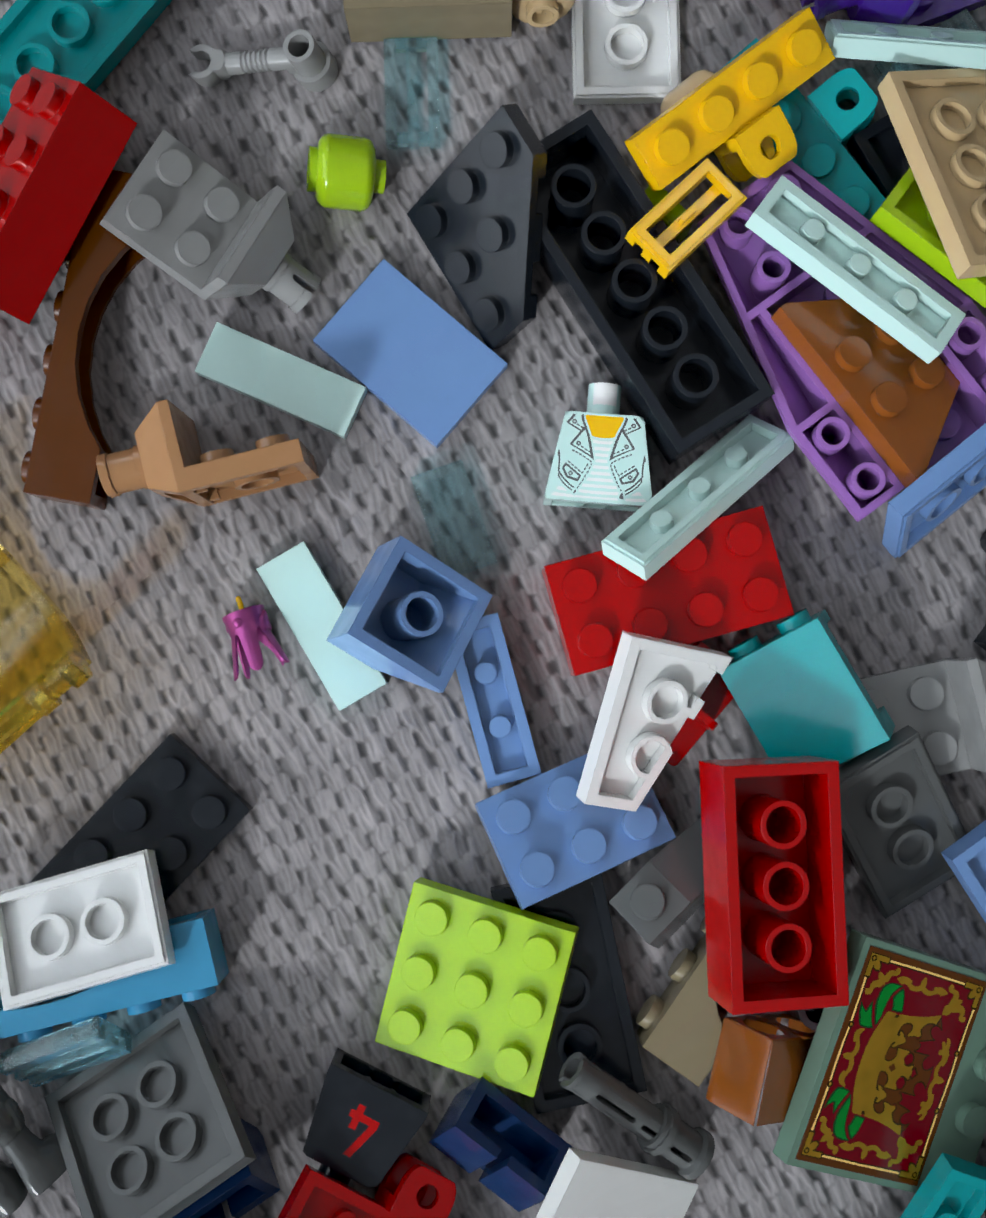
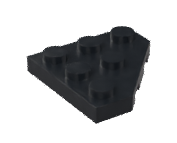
[407,104,547,350]

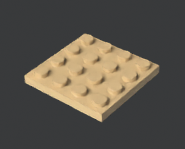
[877,68,986,279]

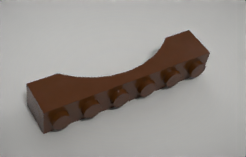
[21,170,145,510]

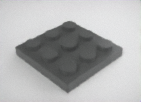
[45,1002,257,1218]

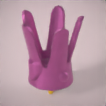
[222,596,290,681]

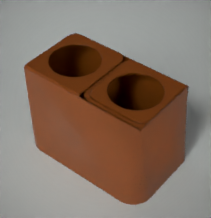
[706,1014,815,1126]

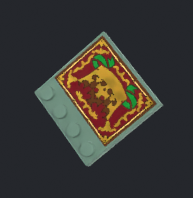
[773,929,986,1193]

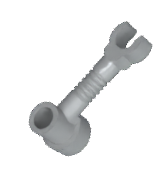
[189,29,338,92]

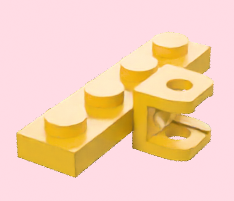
[624,7,835,192]

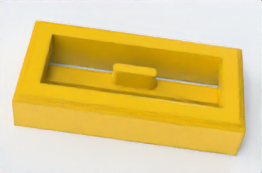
[625,157,747,279]

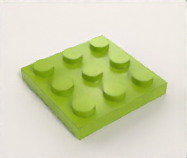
[375,877,580,1098]

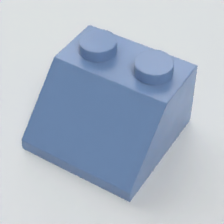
[326,535,493,693]

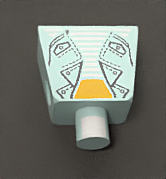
[543,382,652,512]

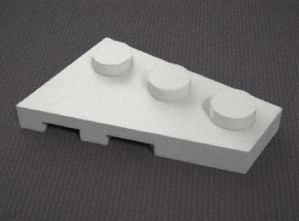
[576,631,733,812]

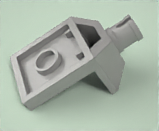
[99,129,321,313]
[850,658,986,776]

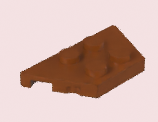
[771,299,960,488]

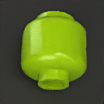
[306,133,386,212]

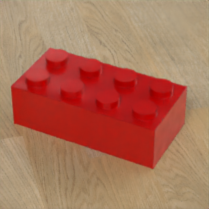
[0,67,137,324]
[542,505,795,676]
[699,756,849,1015]

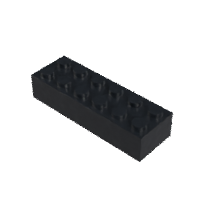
[537,109,775,465]

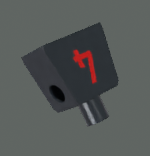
[303,1048,431,1188]

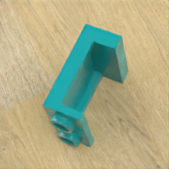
[720,608,895,764]

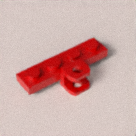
[278,1153,456,1218]

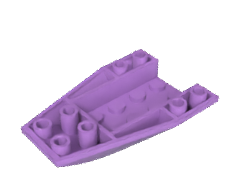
[697,160,986,522]

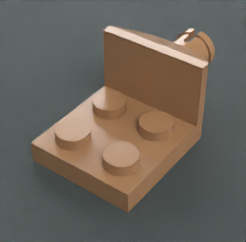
[96,399,319,507]

